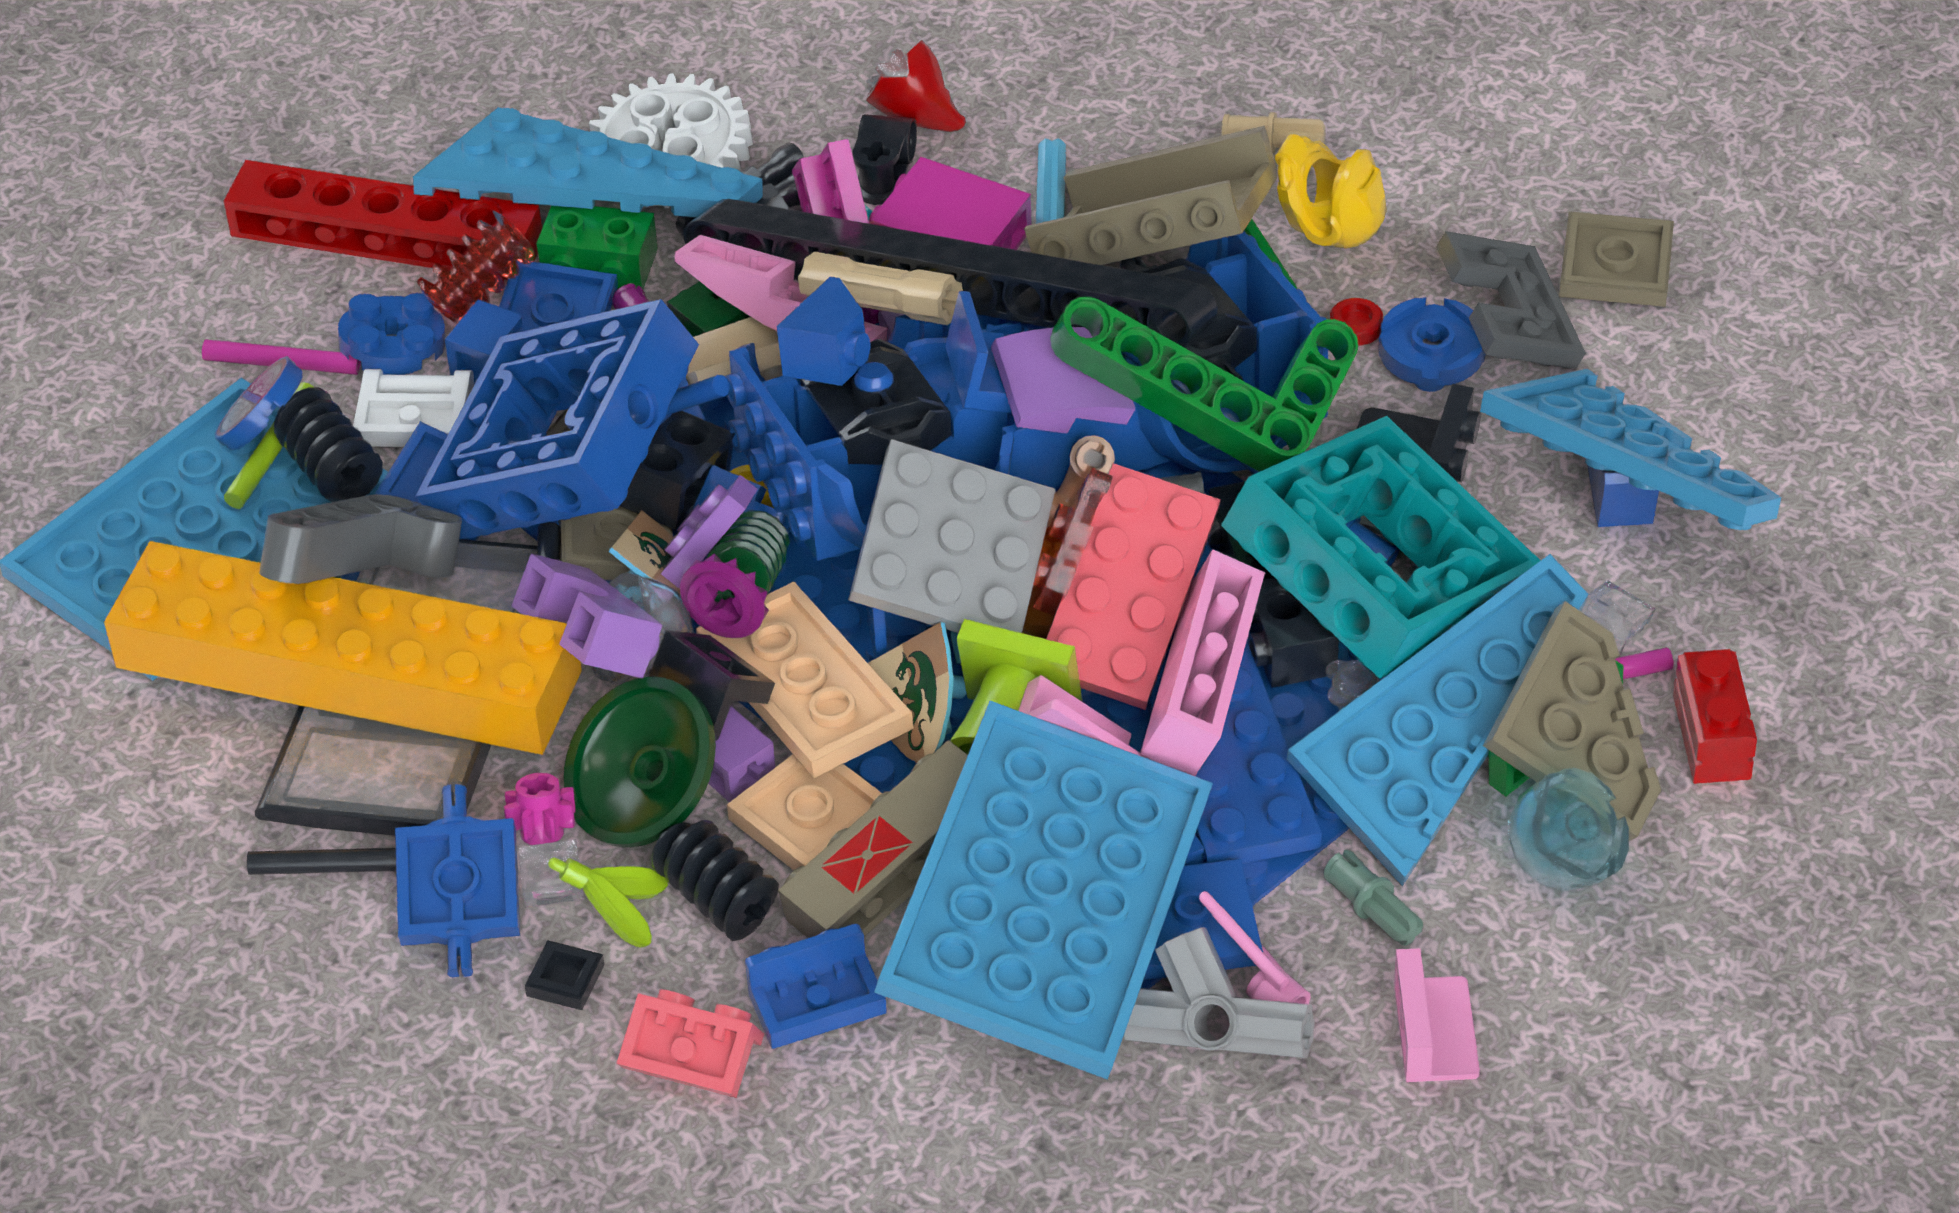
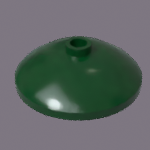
[563,677,716,848]

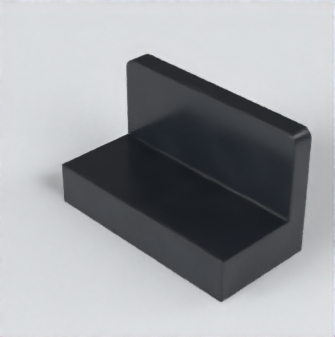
[649,630,775,741]

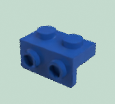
[745,924,887,1049]

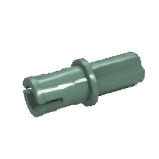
[1324,850,1423,946]

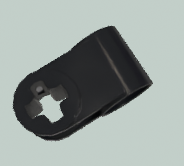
[852,114,917,205]

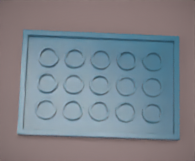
[0,377,388,681]
[874,701,1213,1080]

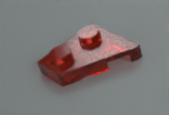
[1032,468,1113,615]

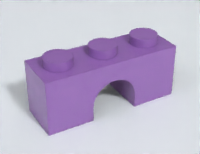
[512,554,663,678]

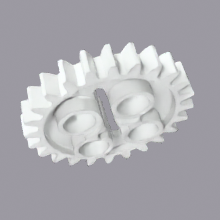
[589,73,753,208]

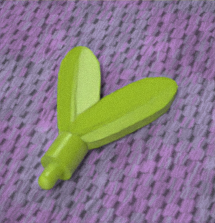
[548,857,668,948]

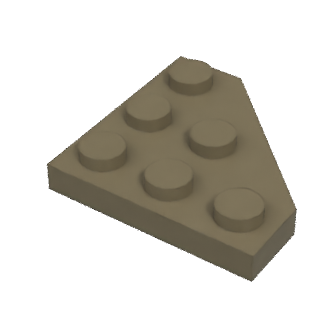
[1483,601,1661,842]

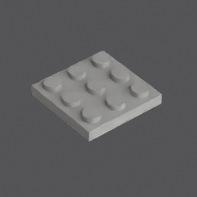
[848,439,1055,633]

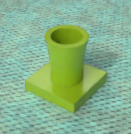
[950,619,1082,755]

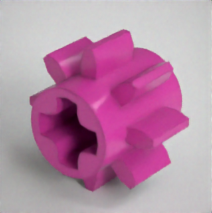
[504,773,576,846]

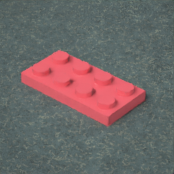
[1047,463,1221,710]

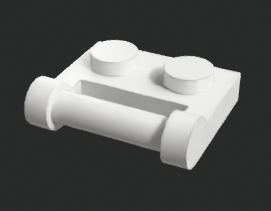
[353,369,474,447]

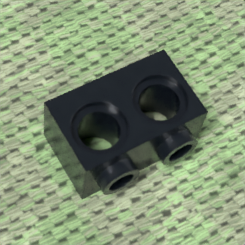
[619,411,735,530]

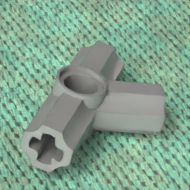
[1124,927,1315,1058]

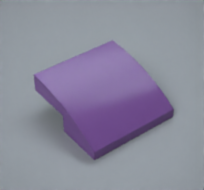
[991,327,1135,434]

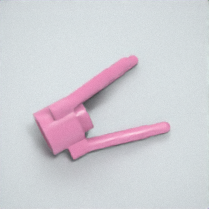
[1199,891,1311,1008]

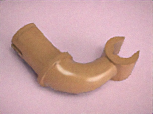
[1047,435,1115,537]

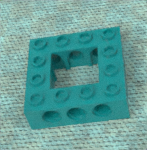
[1221,416,1541,679]

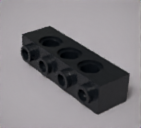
[1208,481,1339,688]

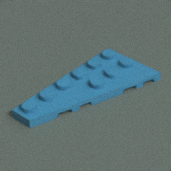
[1286,554,1589,887]

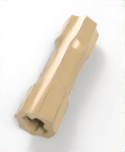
[798,252,963,325]

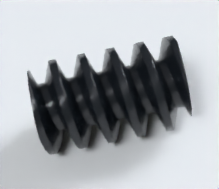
[274,387,383,502]
[651,820,779,942]

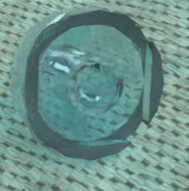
[1508,768,1629,891]

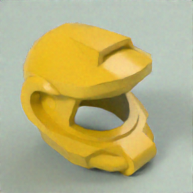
[1275,134,1387,249]

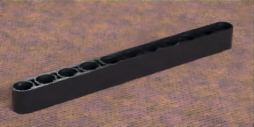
[684,199,1218,347]

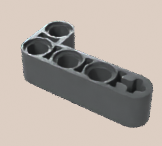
[259,494,462,584]

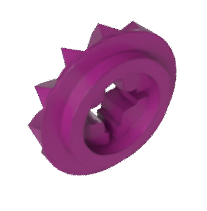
[680,554,769,638]

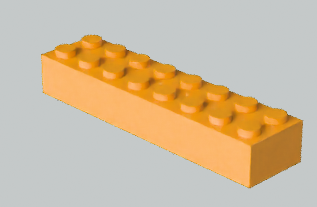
[104,541,582,755]

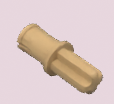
[1222,112,1326,153]

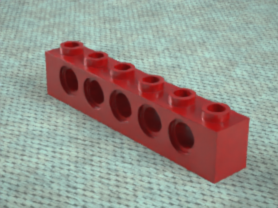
[223,160,542,280]

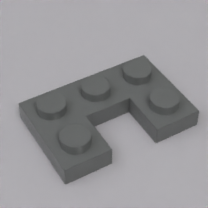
[1436,231,1586,369]

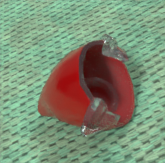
[866,40,966,132]

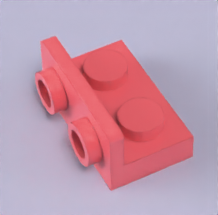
[617,989,764,1098]

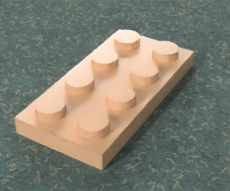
[696,582,914,778]

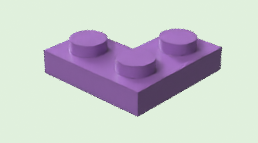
[661,475,758,588]

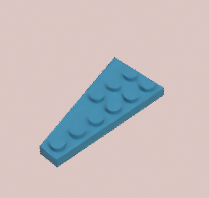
[413,107,763,217]
[1480,369,1781,530]

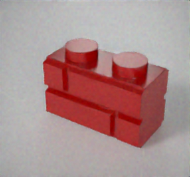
[1673,649,1757,784]

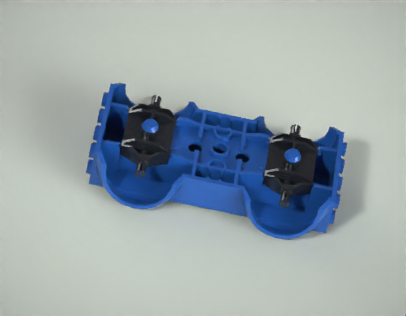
[725,231,1328,561]

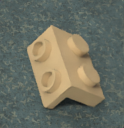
[686,317,782,385]

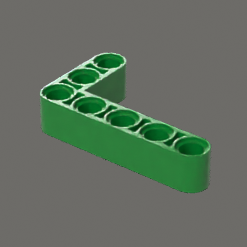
[1050,297,1359,472]

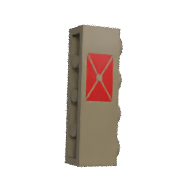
[778,740,968,938]

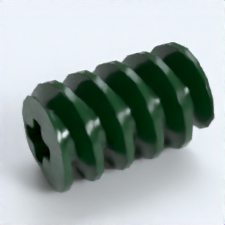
[706,510,790,602]

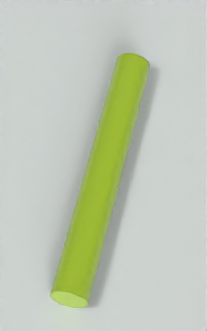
[224,382,314,509]

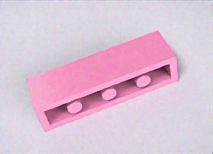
[1140,550,1265,776]

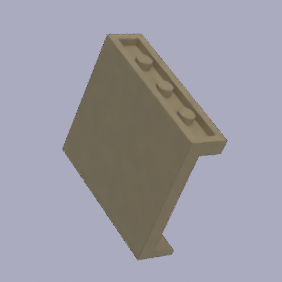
[1024,126,1278,265]

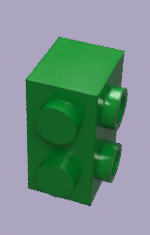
[537,205,658,290]

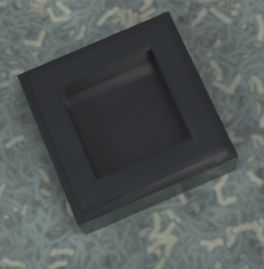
[525,940,605,1010]

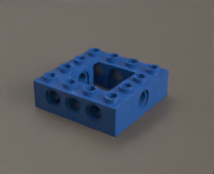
[415,299,699,539]

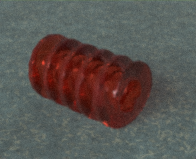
[416,211,535,323]

